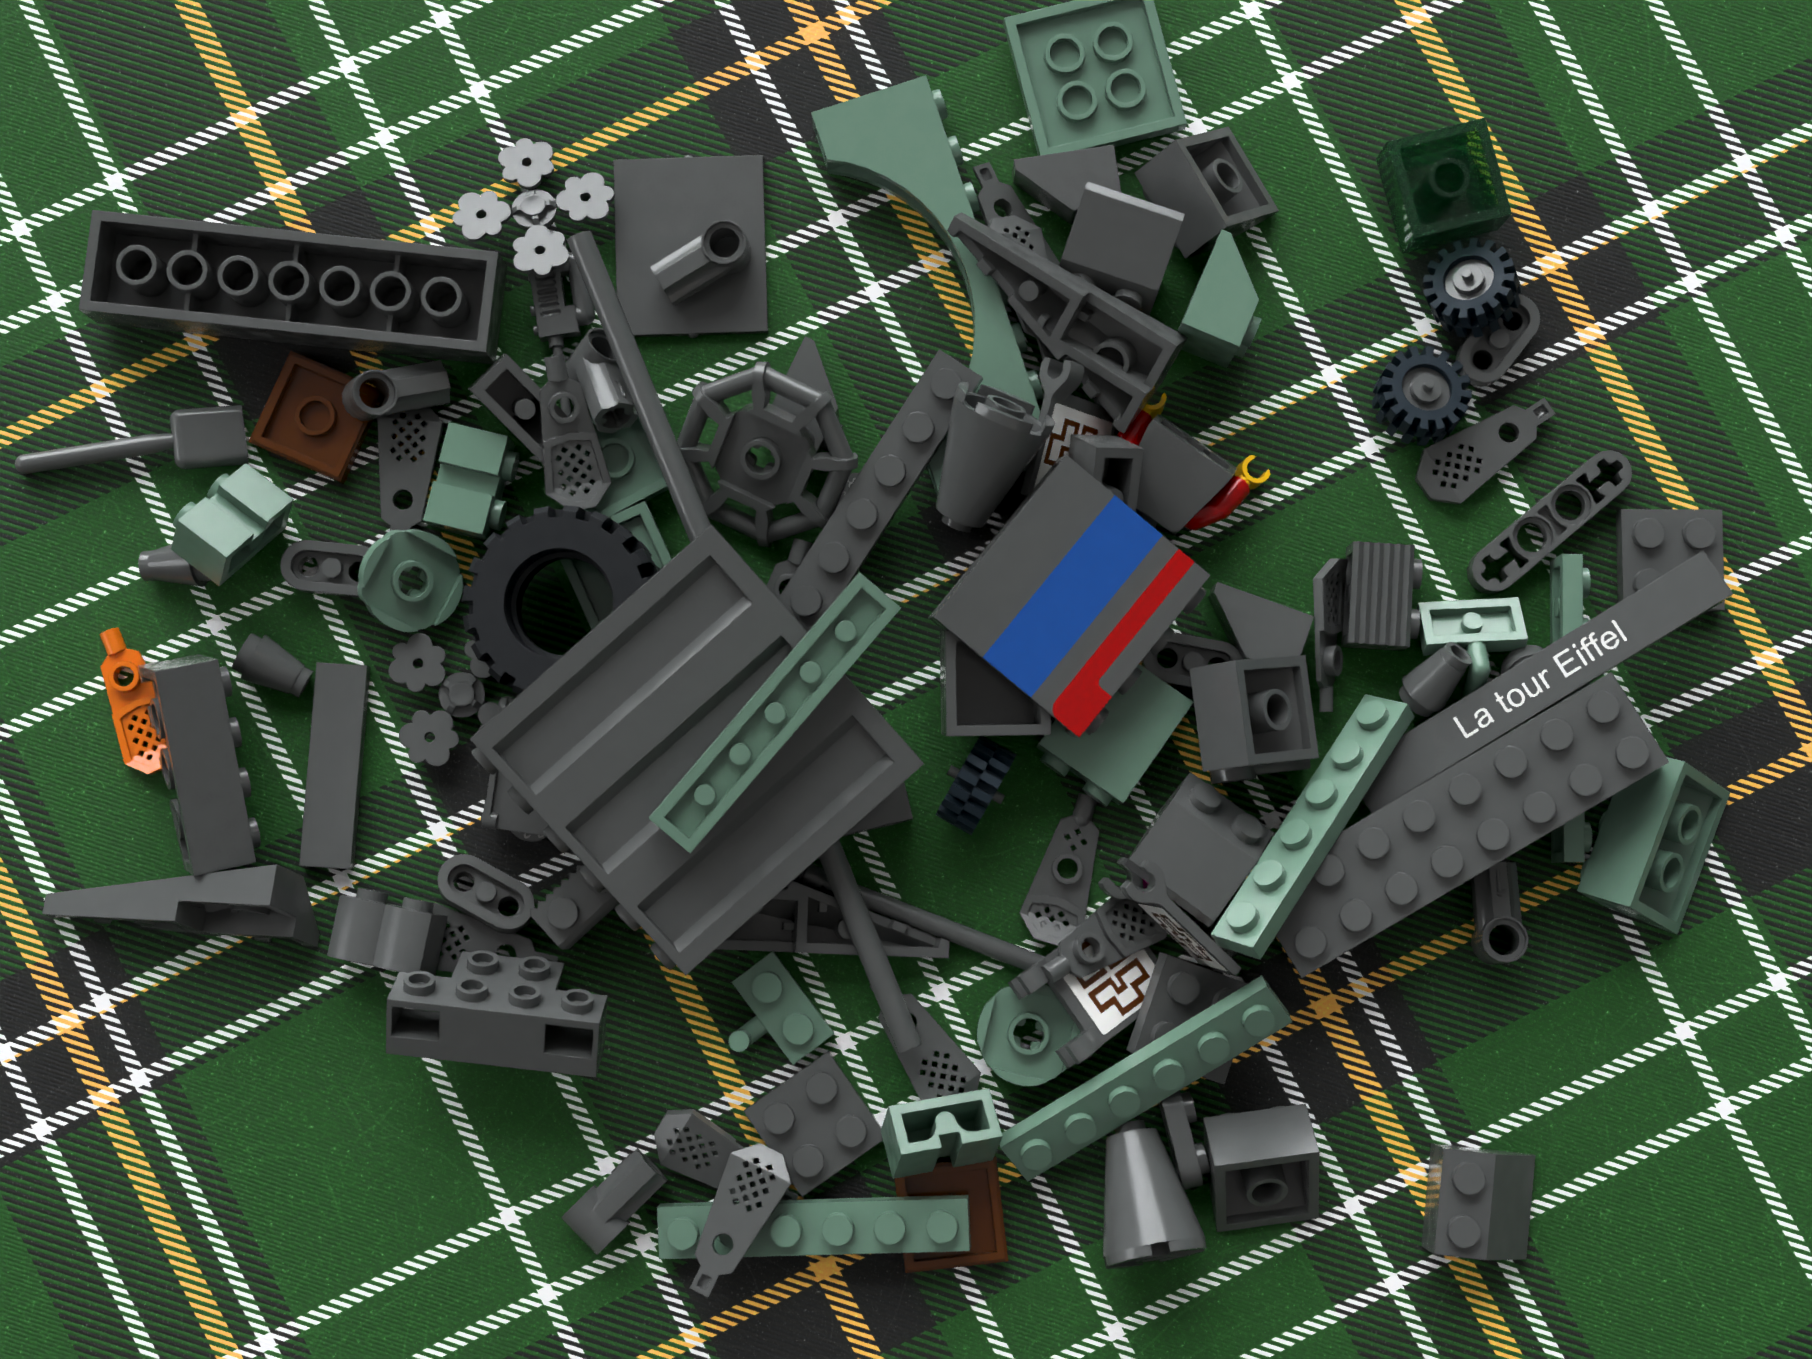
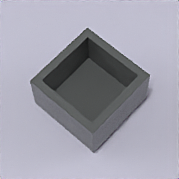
[940,631,1051,736]

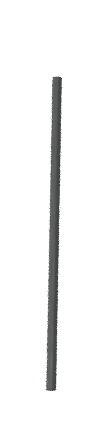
[567,231,922,1053]

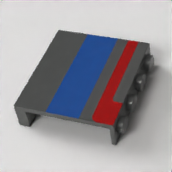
[928,454,1211,738]

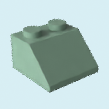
[1177,229,1262,368]

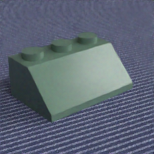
[1577,757,1730,934]

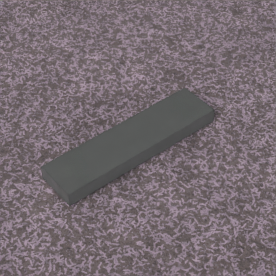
[299,662,371,869]

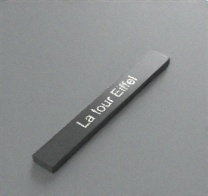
[1363,550,1733,814]

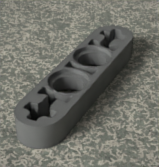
[1467,450,1632,594]

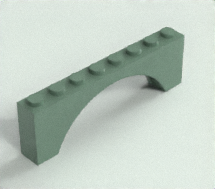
[811,75,1044,496]

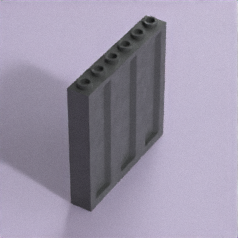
[470,524,924,975]

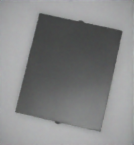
[613,155,768,338]

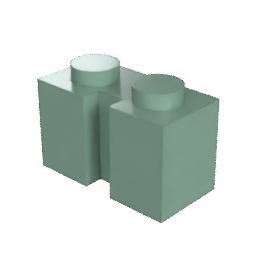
[423,422,520,541]
[171,463,294,586]
[881,1088,1003,1179]

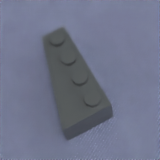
[138,654,261,876]

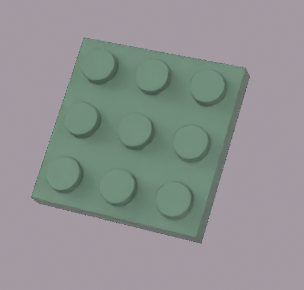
[1003,0,1187,156]

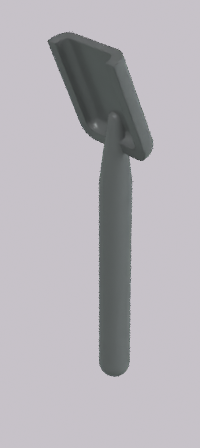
[15,405,248,474]

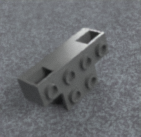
[386,950,608,1077]

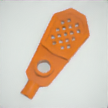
[100,627,167,775]

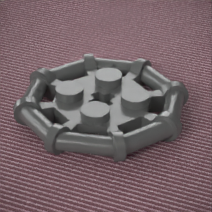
[677,361,858,547]

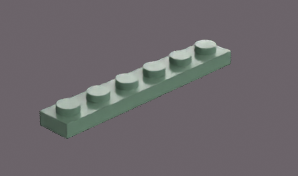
[1550,554,1592,863]
[649,572,901,853]
[1211,694,1415,960]
[999,975,1292,1182]
[657,1195,971,1259]

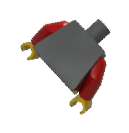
[1117,393,1270,534]

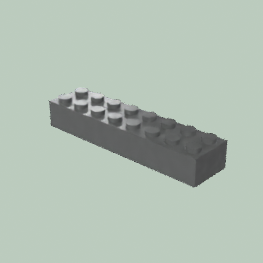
[79,210,507,365]
[1276,672,1669,978]

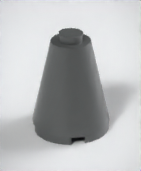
[936,381,1055,532]
[1103,1120,1207,1269]

